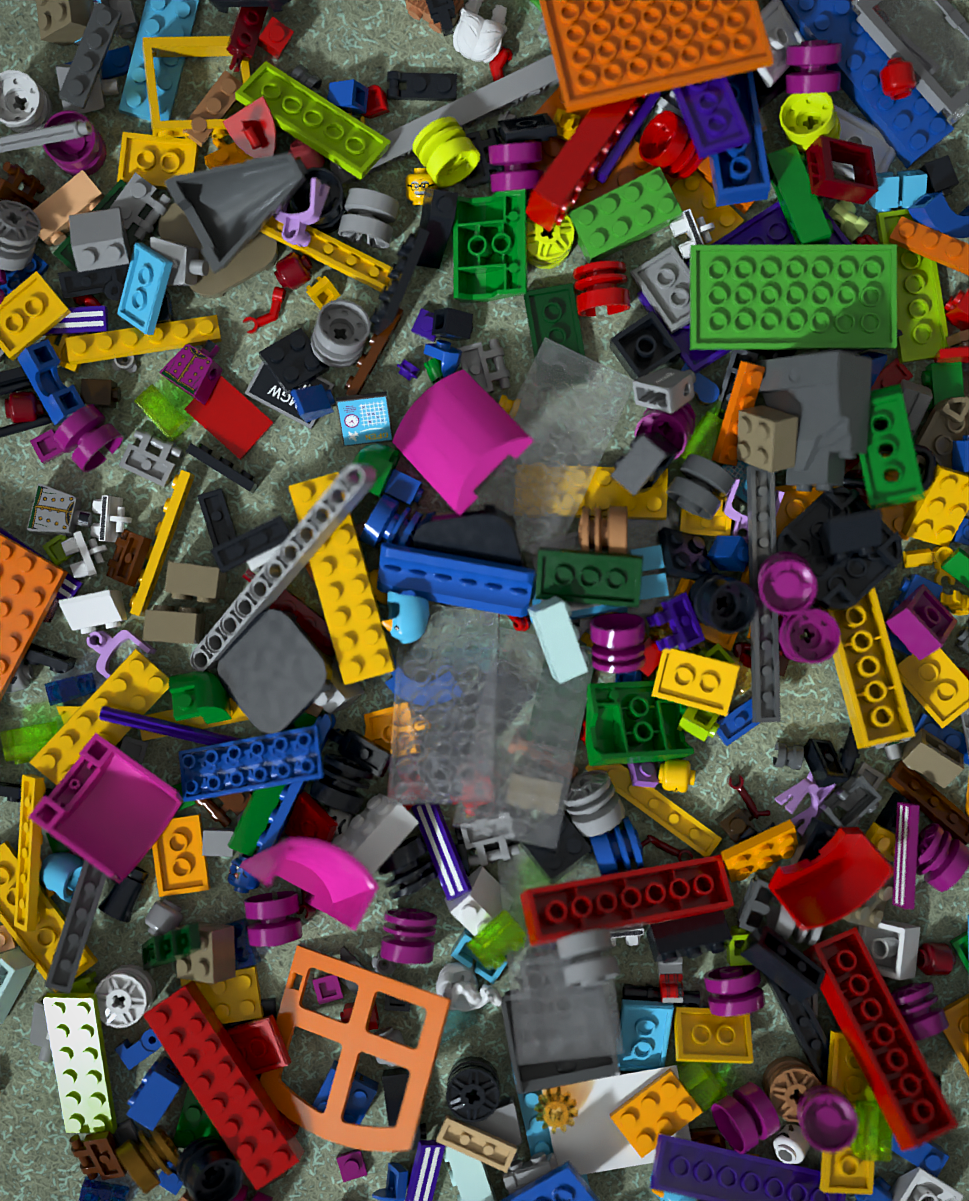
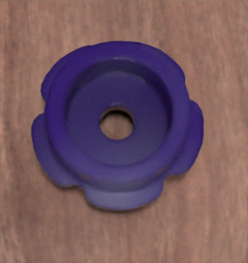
[397,359,420,381]

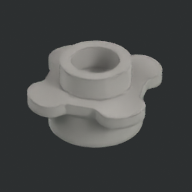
[112,355,139,373]

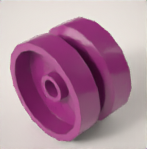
[704,965,766,1016]

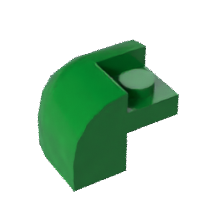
[351,443,402,498]
[169,671,232,724]

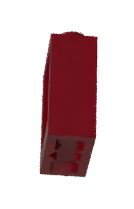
[806,135,878,205]

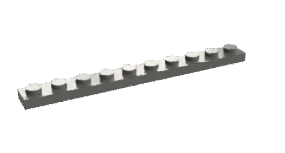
[746,465,781,723]
[44,736,149,993]

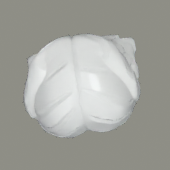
[453,0,507,63]
[436,962,502,1012]

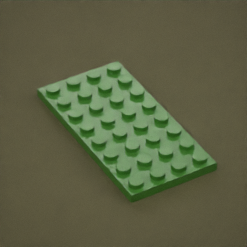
[690,244,897,350]

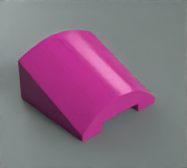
[392,369,534,515]
[28,733,183,884]
[240,838,379,931]

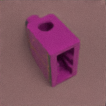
[159,340,222,405]

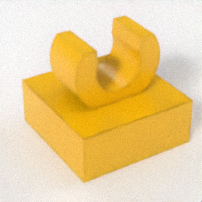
[553,108,581,142]
[306,276,341,310]

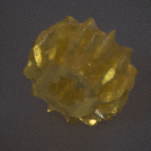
[535,1087,578,1134]

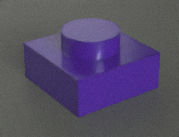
[411,308,437,342]

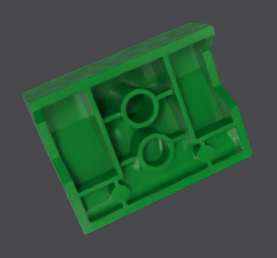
[453,189,527,303]
[585,681,694,766]

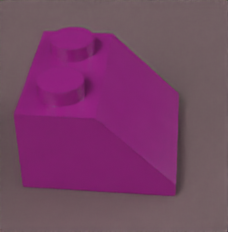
[885,584,958,660]

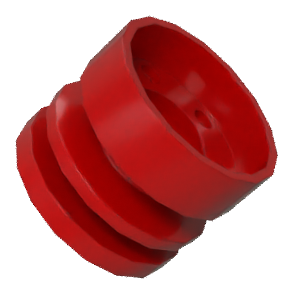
[639,111,703,180]
[573,261,631,317]

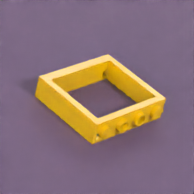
[142,36,250,140]

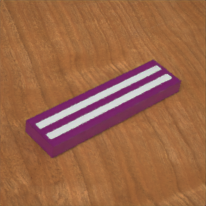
[892,802,920,909]

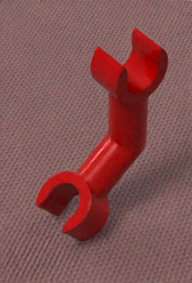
[242,286,286,334]

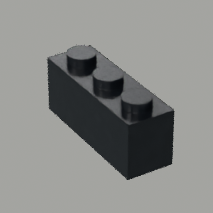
[646,910,732,963]
[740,925,826,1002]
[382,1067,427,1153]

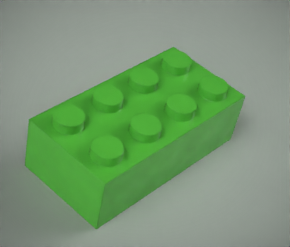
[568,167,683,264]

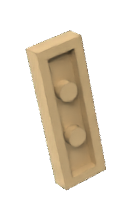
[436,1115,517,1173]

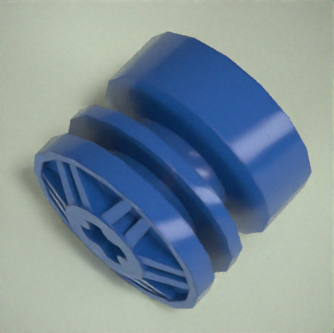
[360,494,423,548]
[589,816,644,876]

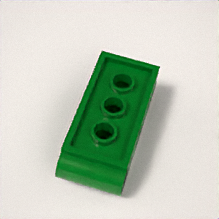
[859,384,925,510]

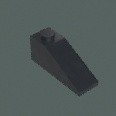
[416,188,458,269]
[712,350,761,421]

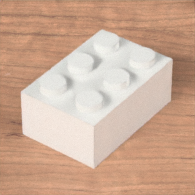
[332,793,419,876]

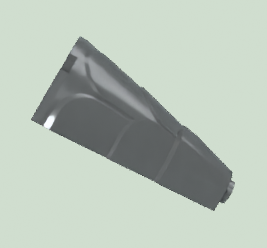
[164,153,308,274]

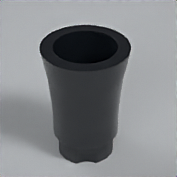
[98,866,149,923]

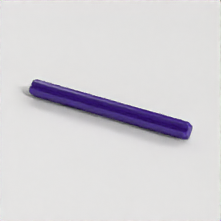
[99,706,241,746]

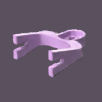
[274,178,330,247]
[723,477,785,543]
[86,630,157,678]
[774,771,836,836]

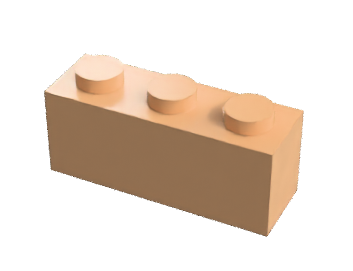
[33,170,105,247]

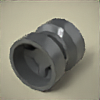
[290,64,322,90]
[773,742,804,770]

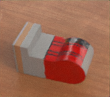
[657,957,683,1003]

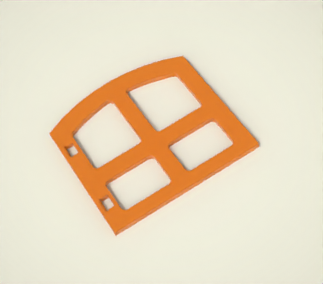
[260,945,452,1152]

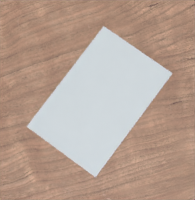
[542,1065,691,1175]

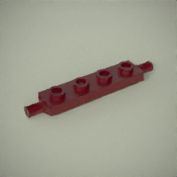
[226,7,268,72]
[242,569,335,656]

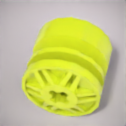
[779,92,841,157]
[412,116,480,188]
[527,215,574,269]

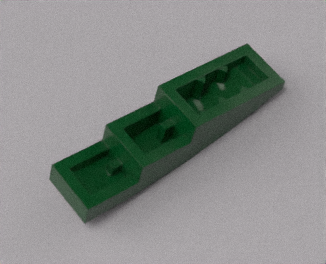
[142,923,202,971]

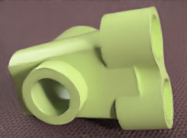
[828,200,869,243]

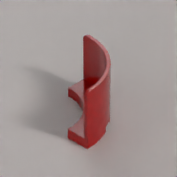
[768,827,894,930]

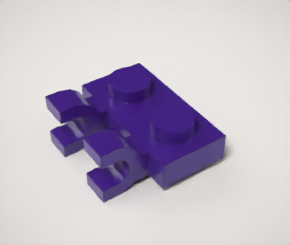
[646,592,705,651]

